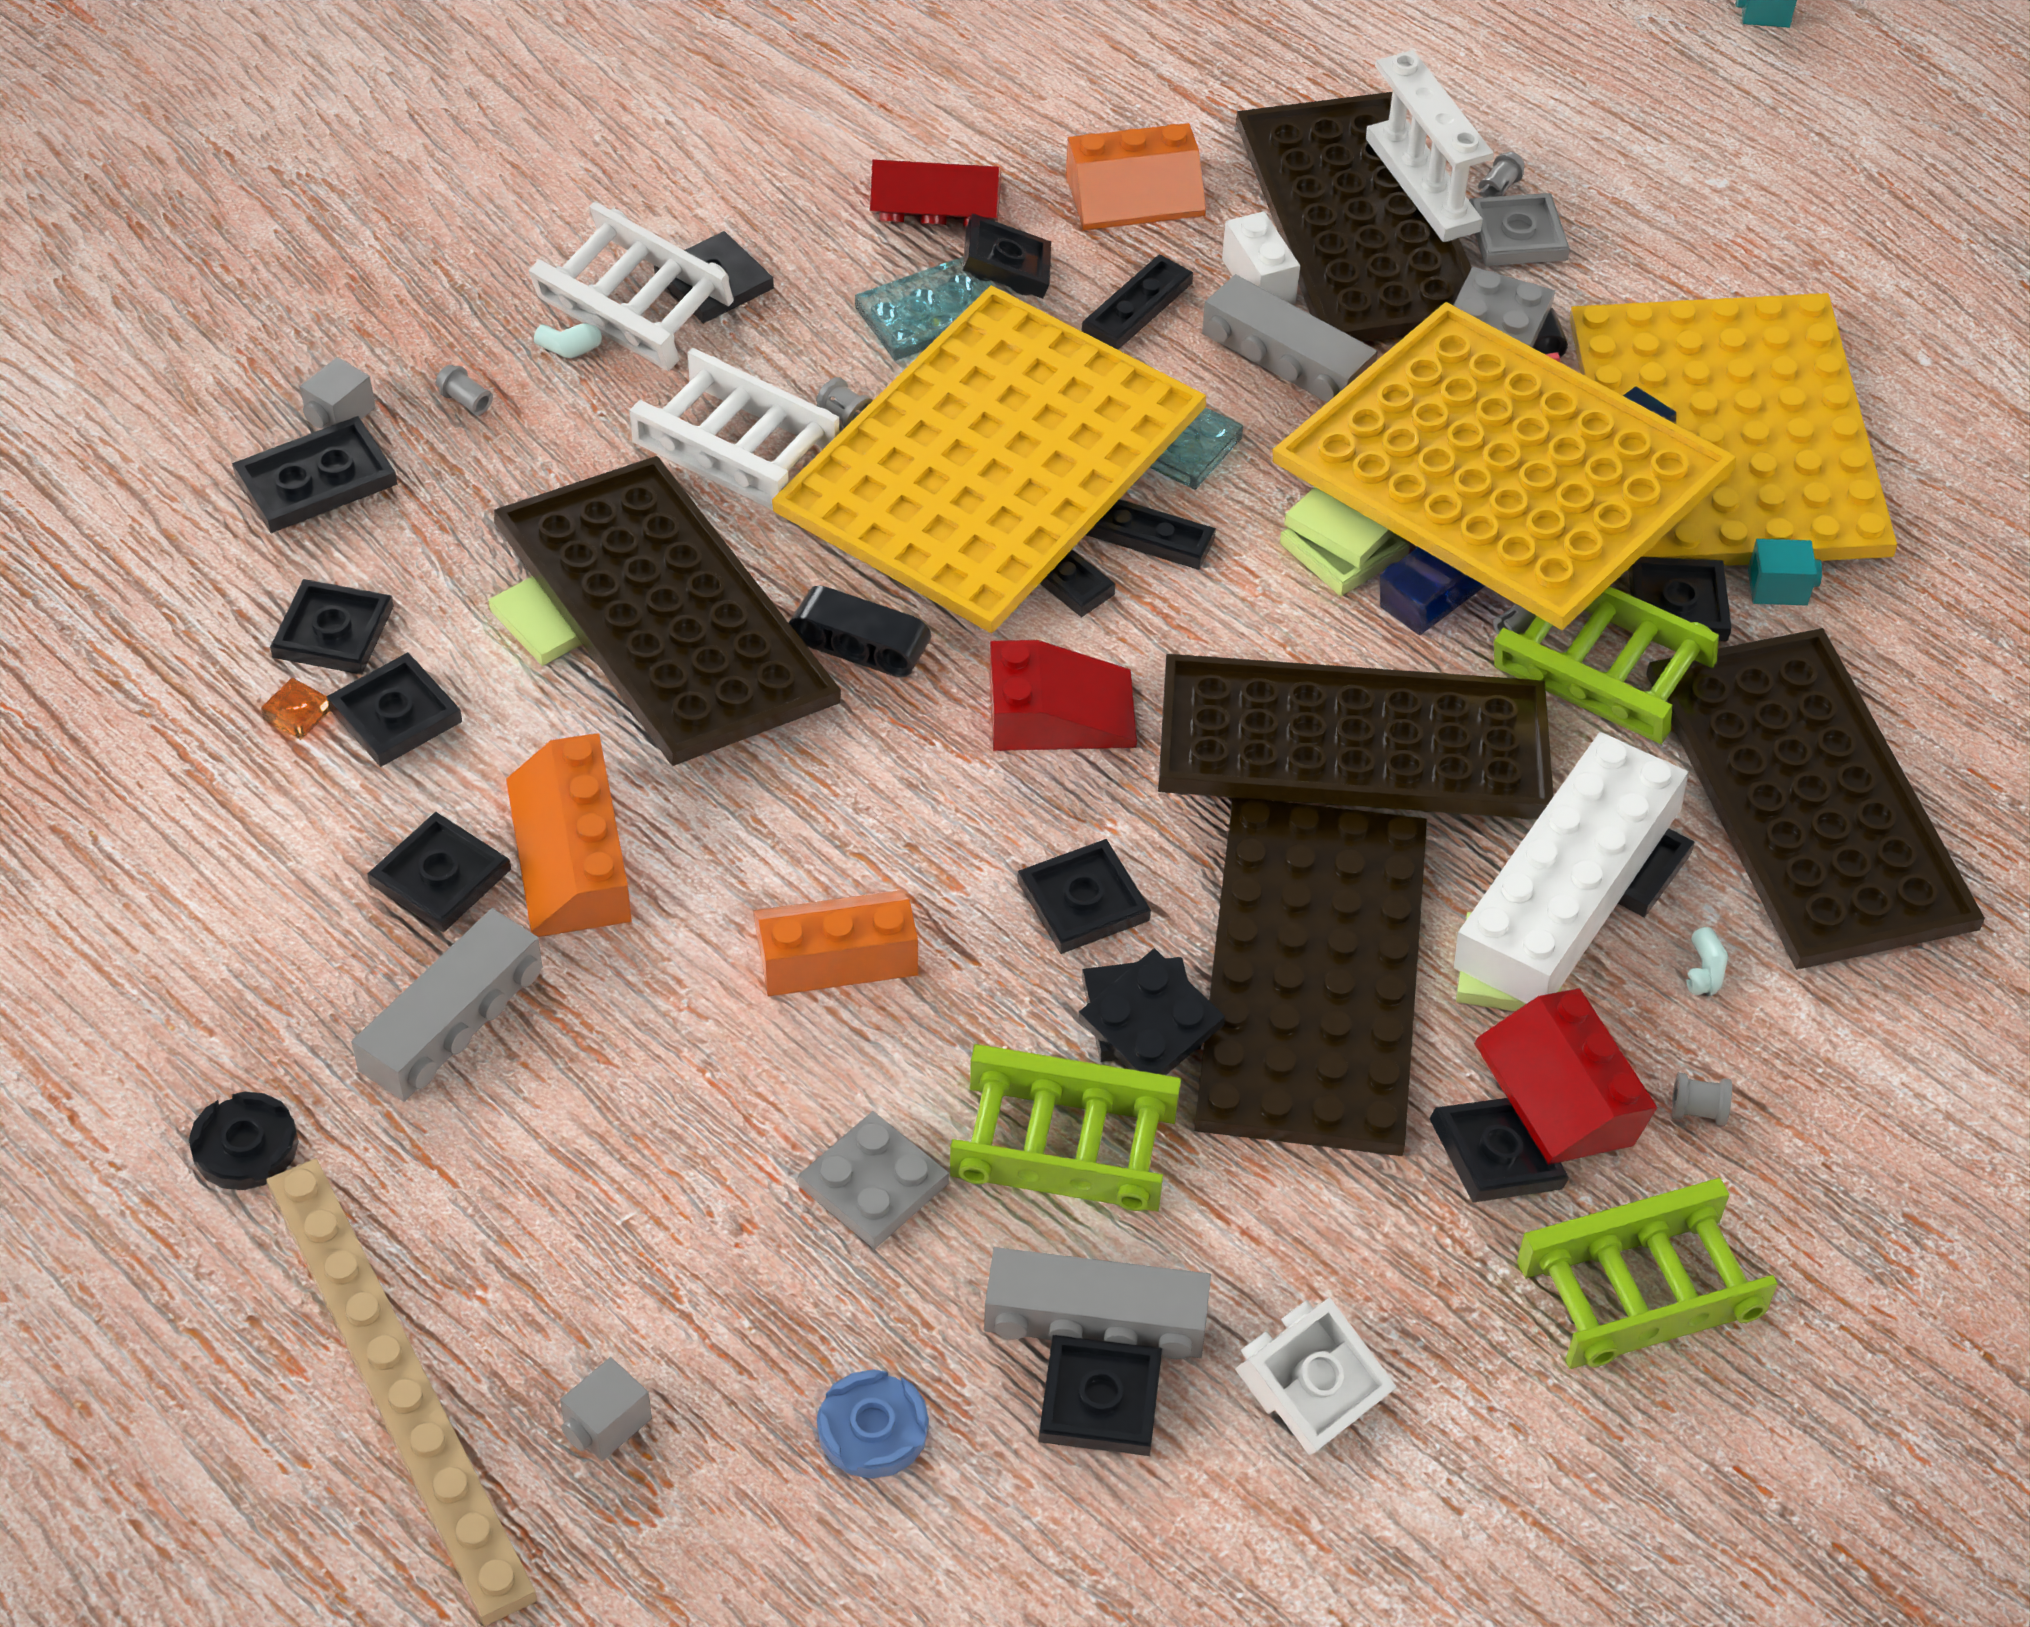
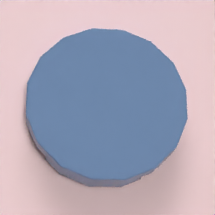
[817,1369,929,1479]

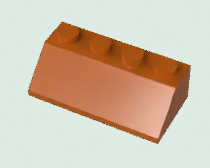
[506,733,632,937]

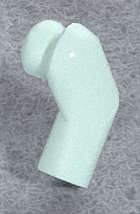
[534,323,602,359]
[1686,927,1728,997]

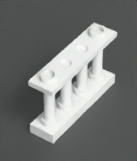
[1366,50,1494,242]
[528,201,734,372]
[629,348,840,510]

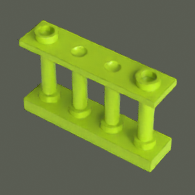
[1494,586,1719,745]
[950,1044,1181,1212]
[1517,1177,1778,1369]

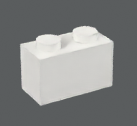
[1222,211,1300,305]

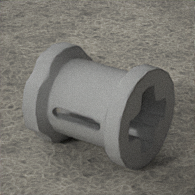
[816,377,873,428]
[1672,1072,1732,1126]

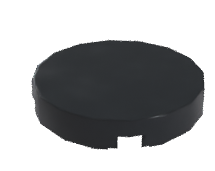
[189,1091,299,1190]

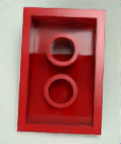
[989,640,1137,751]

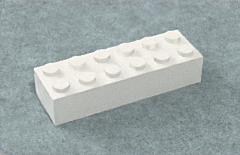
[1454,732,1689,1004]

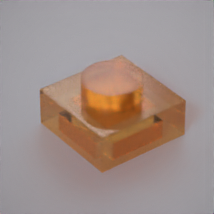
[261,677,330,740]

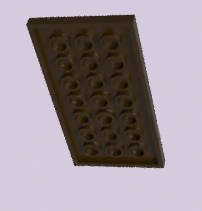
[1236,92,1472,342]
[494,456,841,766]
[1646,628,1985,970]
[1158,654,1554,819]
[1194,798,1427,1156]

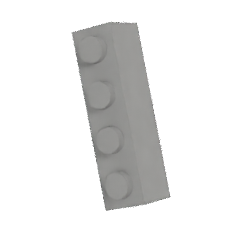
[1202,274,1378,402]
[351,908,543,1102]
[984,1247,1211,1359]

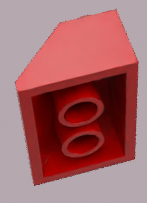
[870,159,1002,227]
[1474,988,1658,1165]

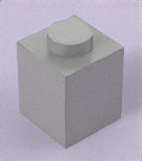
[300,357,376,429]
[560,1357,652,1461]

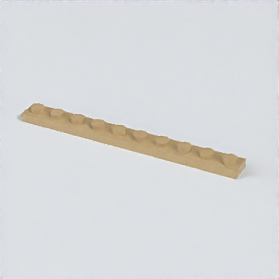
[266,1158,537,1627]

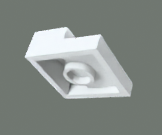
[1235,1297,1397,1455]

